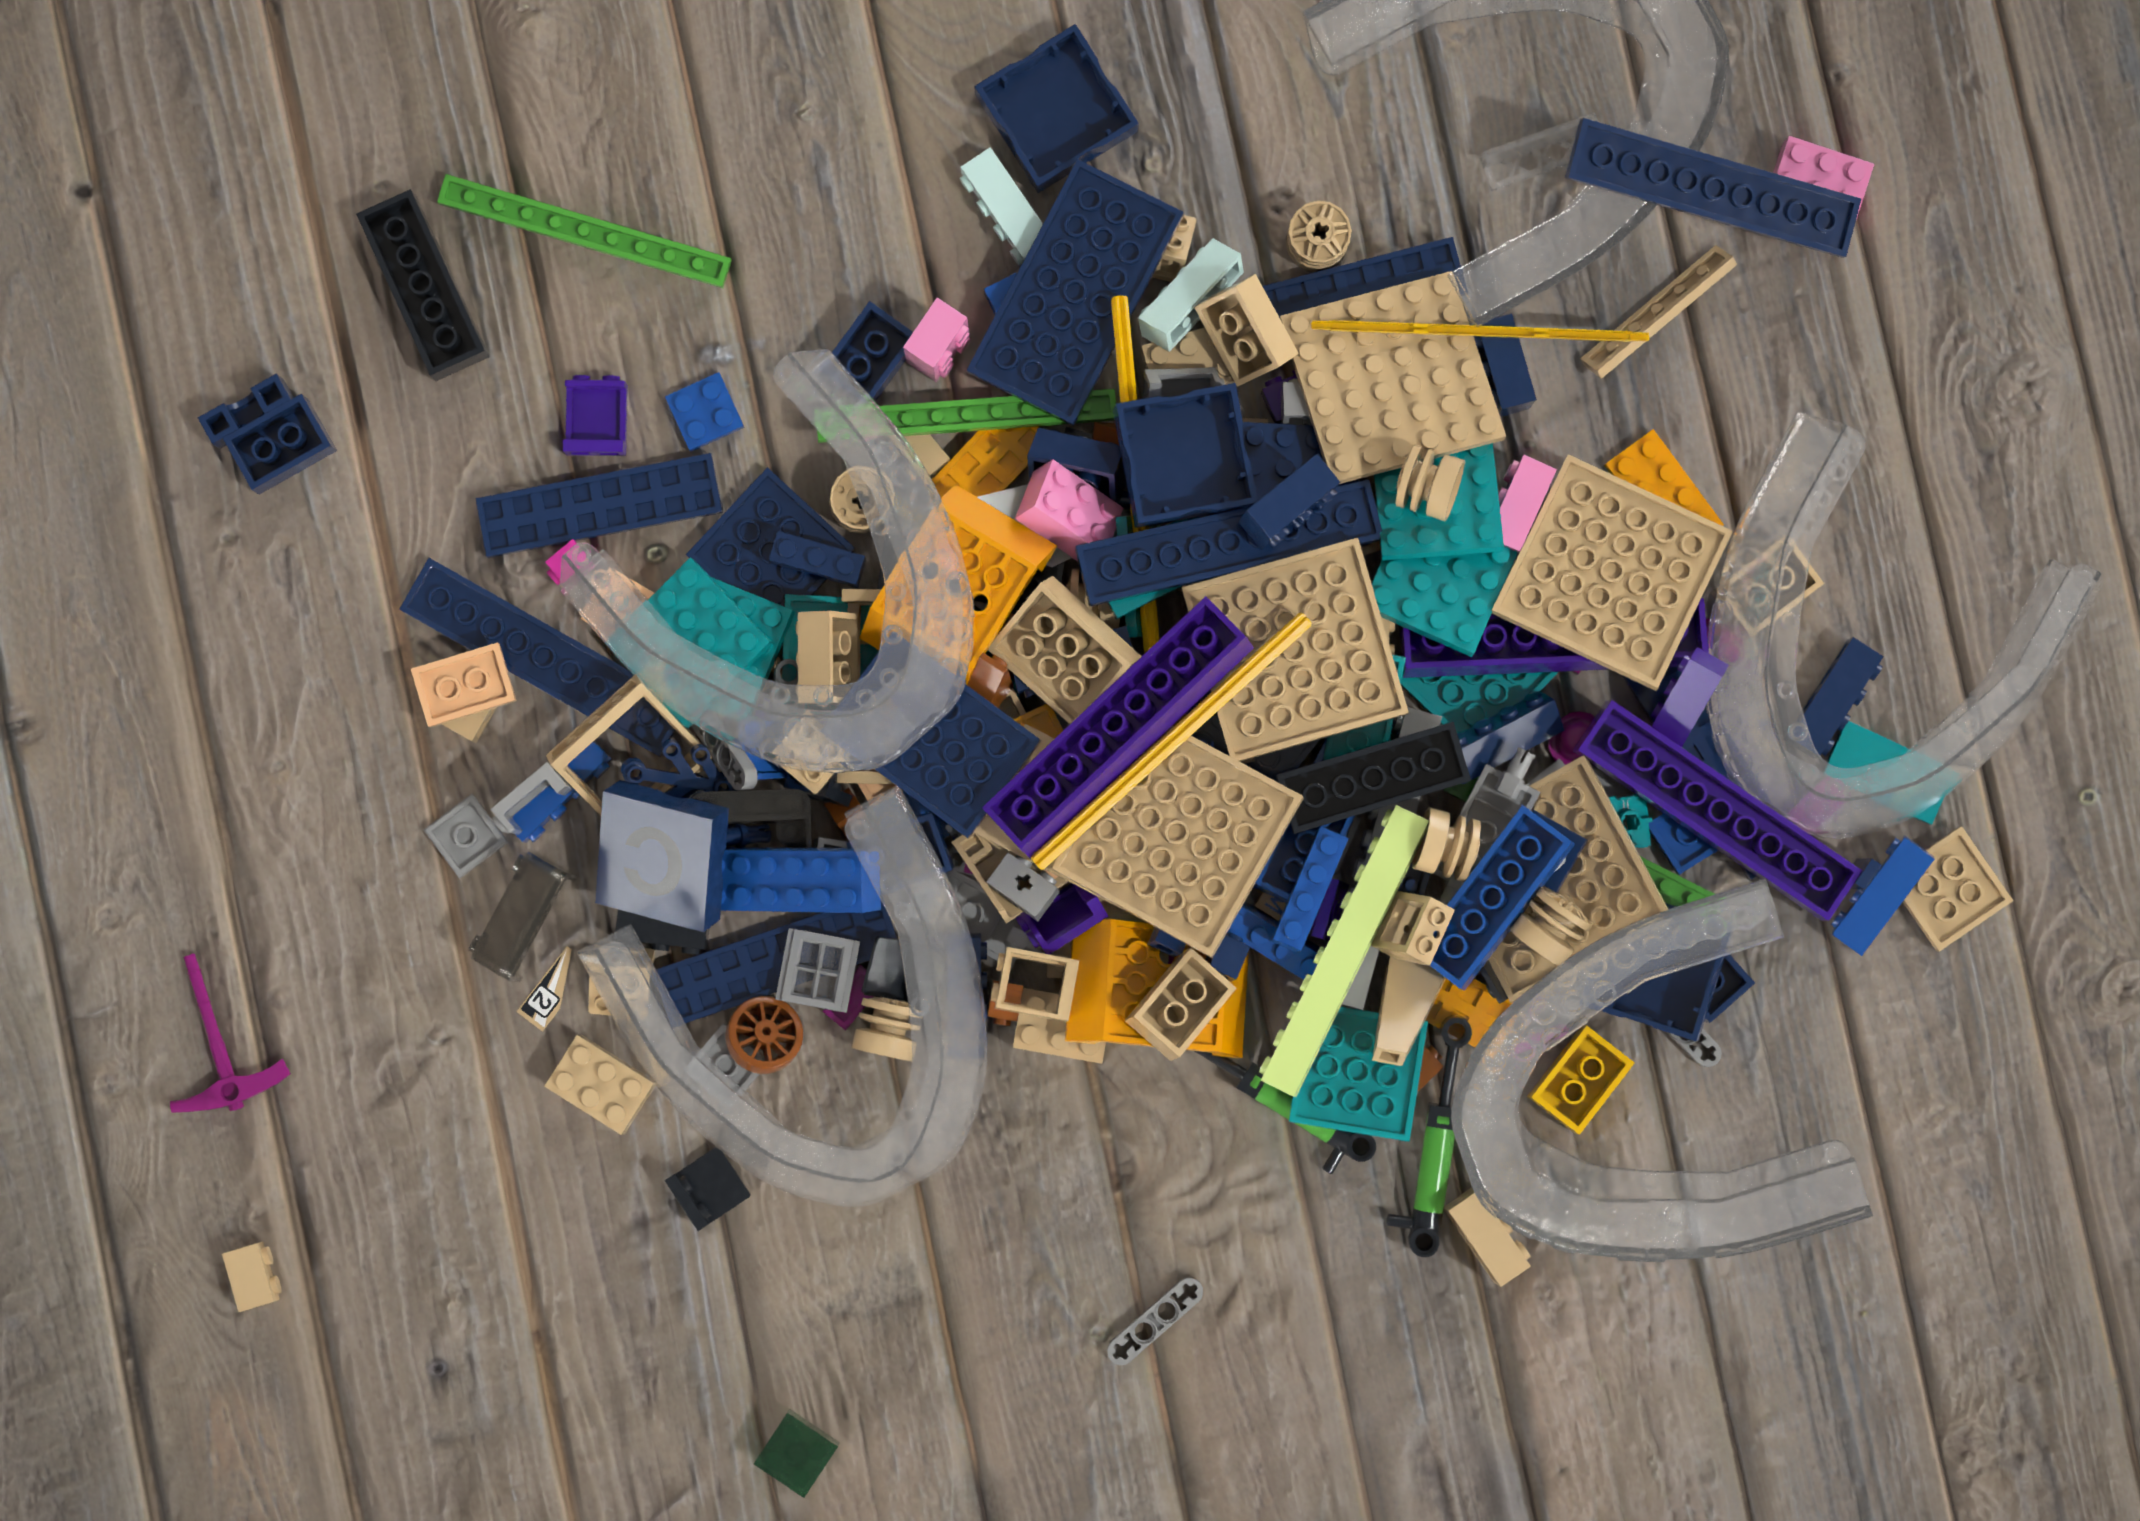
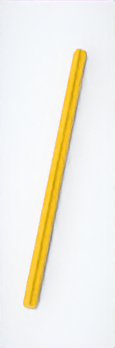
[1111,295,1160,654]
[1031,612,1311,870]

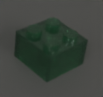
[754,1409,840,1498]

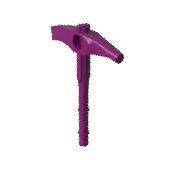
[170,954,291,1113]

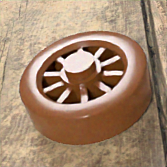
[725,996,803,1074]

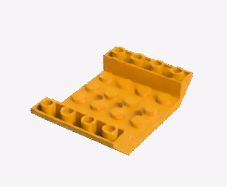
[860,484,1058,685]
[1065,919,1249,1058]

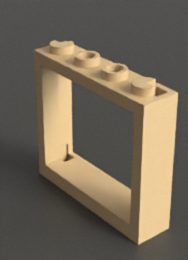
[546,674,712,816]

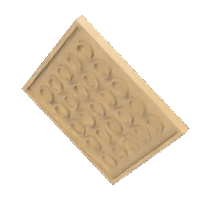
[1280,271,1506,484]
[1491,454,1733,691]
[1182,537,1409,762]
[1052,726,1304,958]
[1488,755,1672,1003]

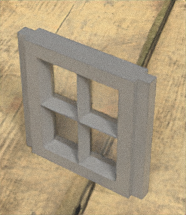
[775,928,860,1013]

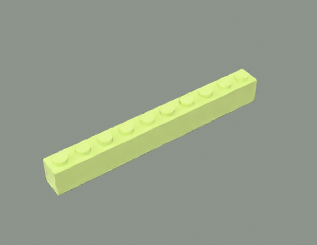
[1259,805,1429,1097]

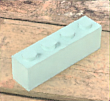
[959,147,1043,266]
[1138,238,1244,352]

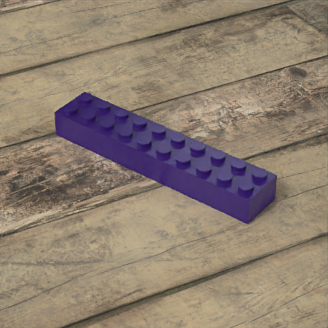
[982,596,1254,859]
[1399,598,1709,678]
[1572,700,1862,921]

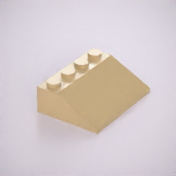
[988,576,1142,724]

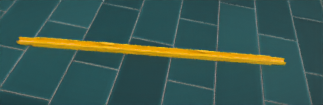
[1311,320,1649,342]

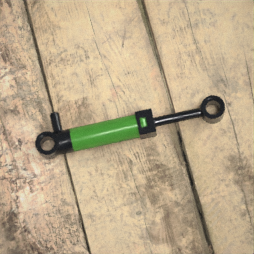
[1386,1015,1472,1257]
[1195,1051,1376,1174]

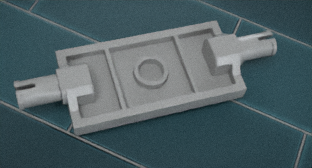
[1434,747,1541,905]
[903,870,1055,968]

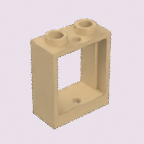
[1371,891,1455,966]
[990,947,1080,1022]

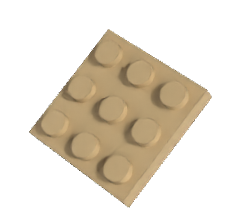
[1903,826,2013,952]

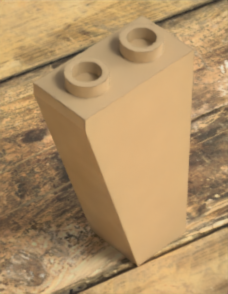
[1372,956,1446,1066]

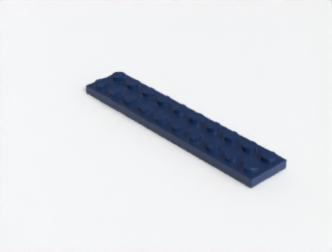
[1565,118,1861,258]
[1075,480,1382,607]
[399,558,676,757]

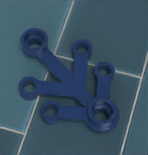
[621,739,736,803]

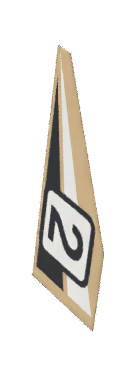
[517,946,572,1032]

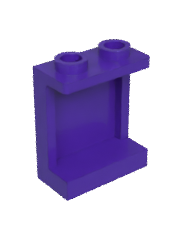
[563,375,628,456]
[1015,883,1108,955]

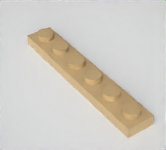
[1580,245,1737,379]

